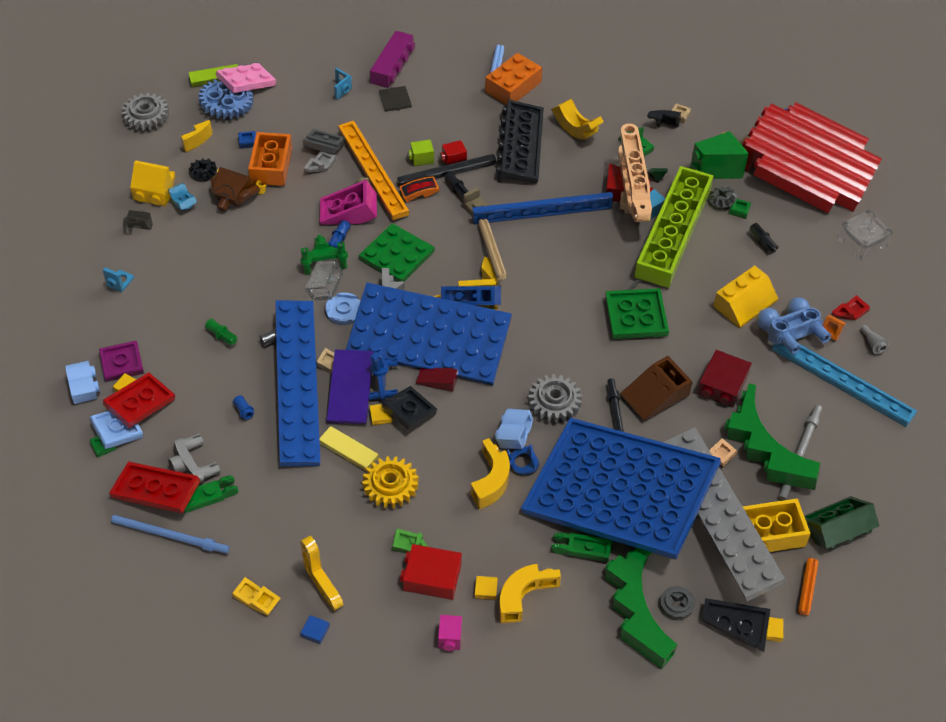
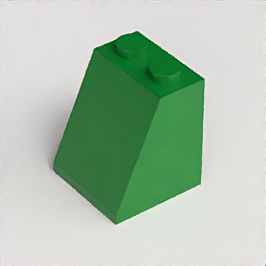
[690,131,749,179]

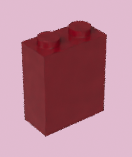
[697,349,752,407]

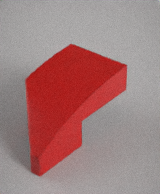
[832,295,870,320]

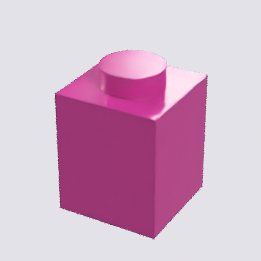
[438,615,462,651]

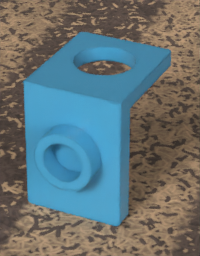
[334,68,352,100]
[103,267,134,292]

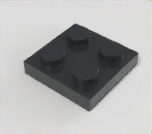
[381,386,437,430]

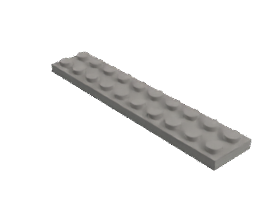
[663,427,786,601]

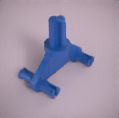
[369,352,398,401]

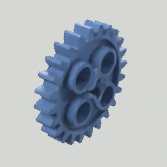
[199,79,253,120]

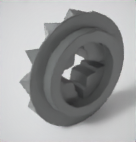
[708,186,737,208]
[661,586,695,619]

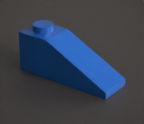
[441,286,501,305]

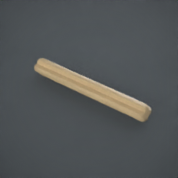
[479,219,506,280]

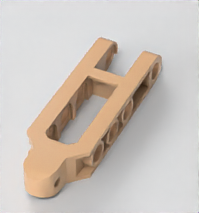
[618,124,652,222]

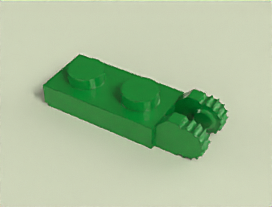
[184,475,239,513]
[551,532,612,562]

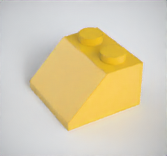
[130,160,173,206]

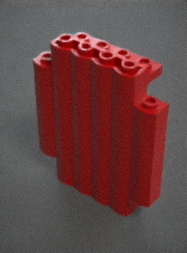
[742,102,882,213]

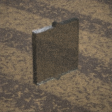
[379,86,412,112]

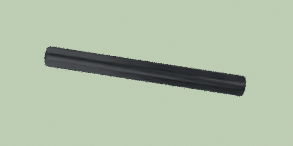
[397,154,496,186]

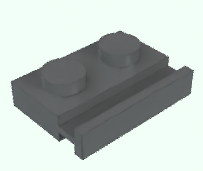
[303,129,345,154]

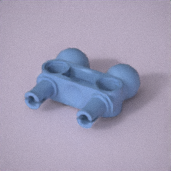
[756,297,831,354]

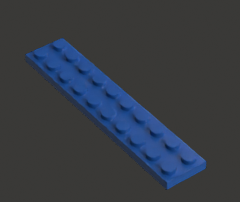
[275,300,320,466]

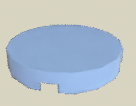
[326,293,361,325]

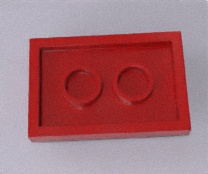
[103,372,175,428]

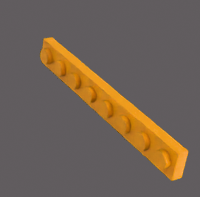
[338,120,409,220]

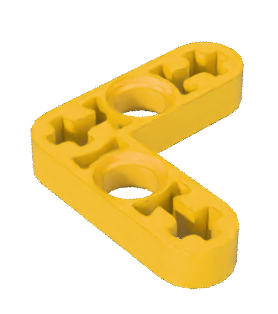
[300,536,344,611]

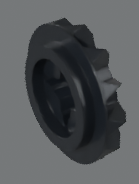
[189,158,217,180]

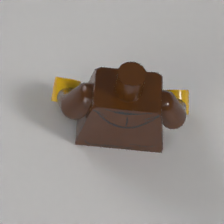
[210,167,266,212]

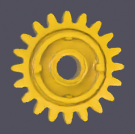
[362,456,419,508]

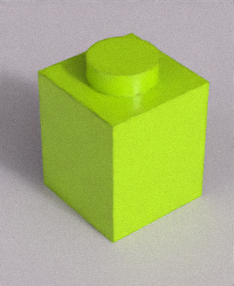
[408,139,434,167]

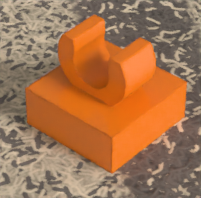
[823,314,846,341]

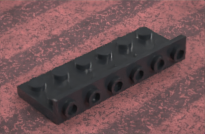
[495,99,544,184]

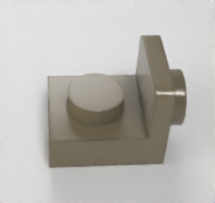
[463,188,489,215]

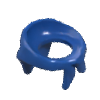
[507,444,540,476]

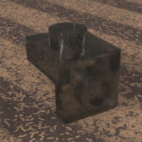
[123,210,153,235]

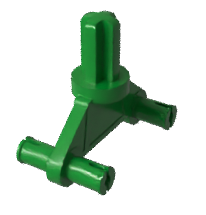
[300,235,348,274]

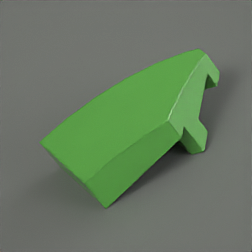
[391,529,428,553]

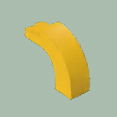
[551,99,604,139]
[470,438,510,510]
[499,564,561,623]

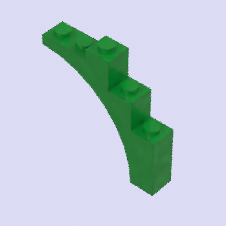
[725,384,820,490]
[605,548,677,669]

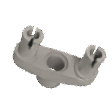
[168,433,220,482]

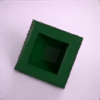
[648,168,668,182]

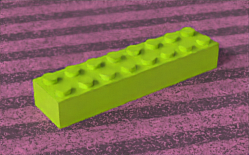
[635,166,714,288]

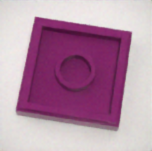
[99,340,144,382]

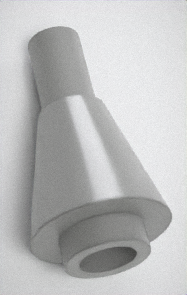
[860,325,889,354]

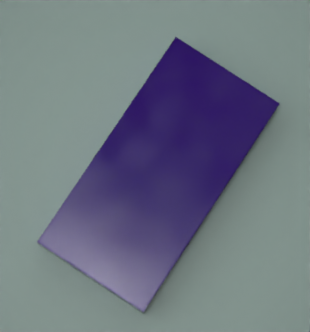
[327,349,374,425]

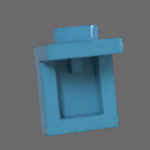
[168,183,197,210]

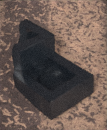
[647,110,681,127]

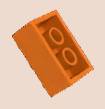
[485,52,543,105]
[248,132,293,186]

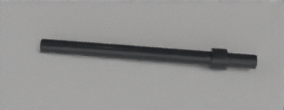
[607,378,624,432]

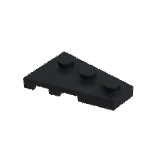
[702,598,771,652]

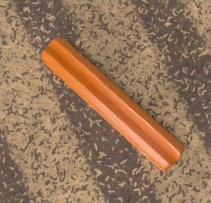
[798,558,819,616]

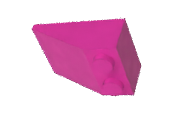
[320,180,377,225]

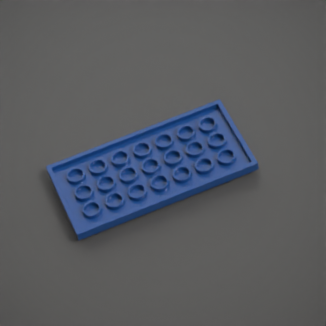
[346,282,512,385]

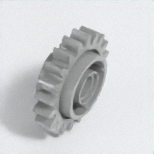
[122,93,169,131]
[528,374,582,423]

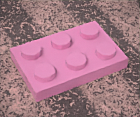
[216,63,276,93]

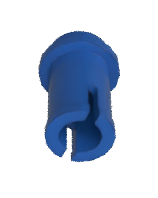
[232,395,254,420]

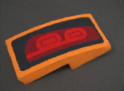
[400,177,440,202]

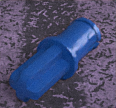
[328,220,351,248]

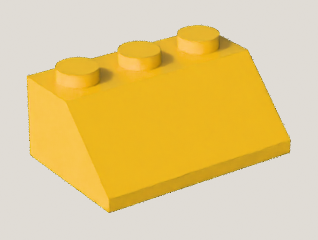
[713,265,778,328]

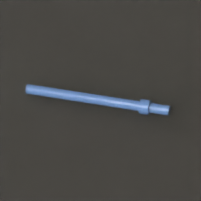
[111,515,230,554]

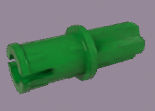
[205,318,238,345]

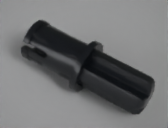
[444,172,468,199]
[750,222,779,254]

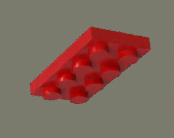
[109,461,200,513]

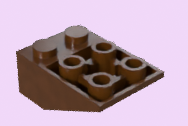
[620,356,693,421]

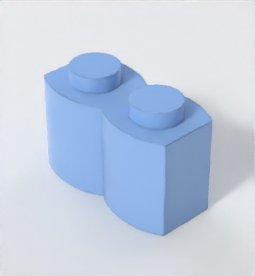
[65,360,100,404]
[495,409,533,449]

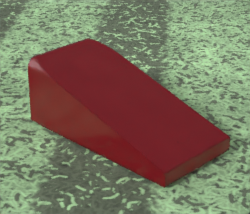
[416,368,458,392]

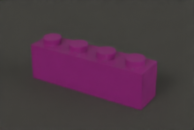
[370,31,415,88]

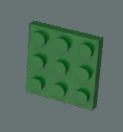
[359,223,435,282]
[605,288,669,339]

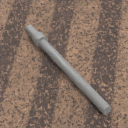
[778,405,822,501]

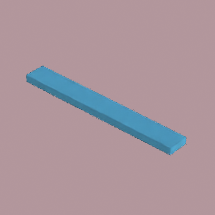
[772,343,917,427]

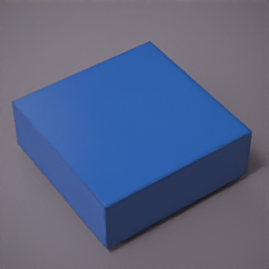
[238,131,256,149]
[300,615,330,644]

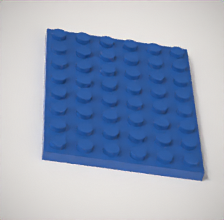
[521,418,721,559]

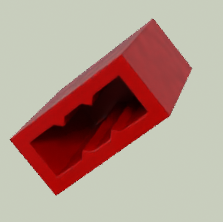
[400,544,462,600]

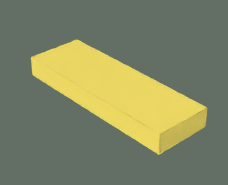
[319,426,379,471]

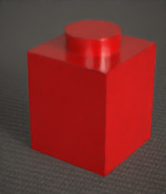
[440,140,467,165]

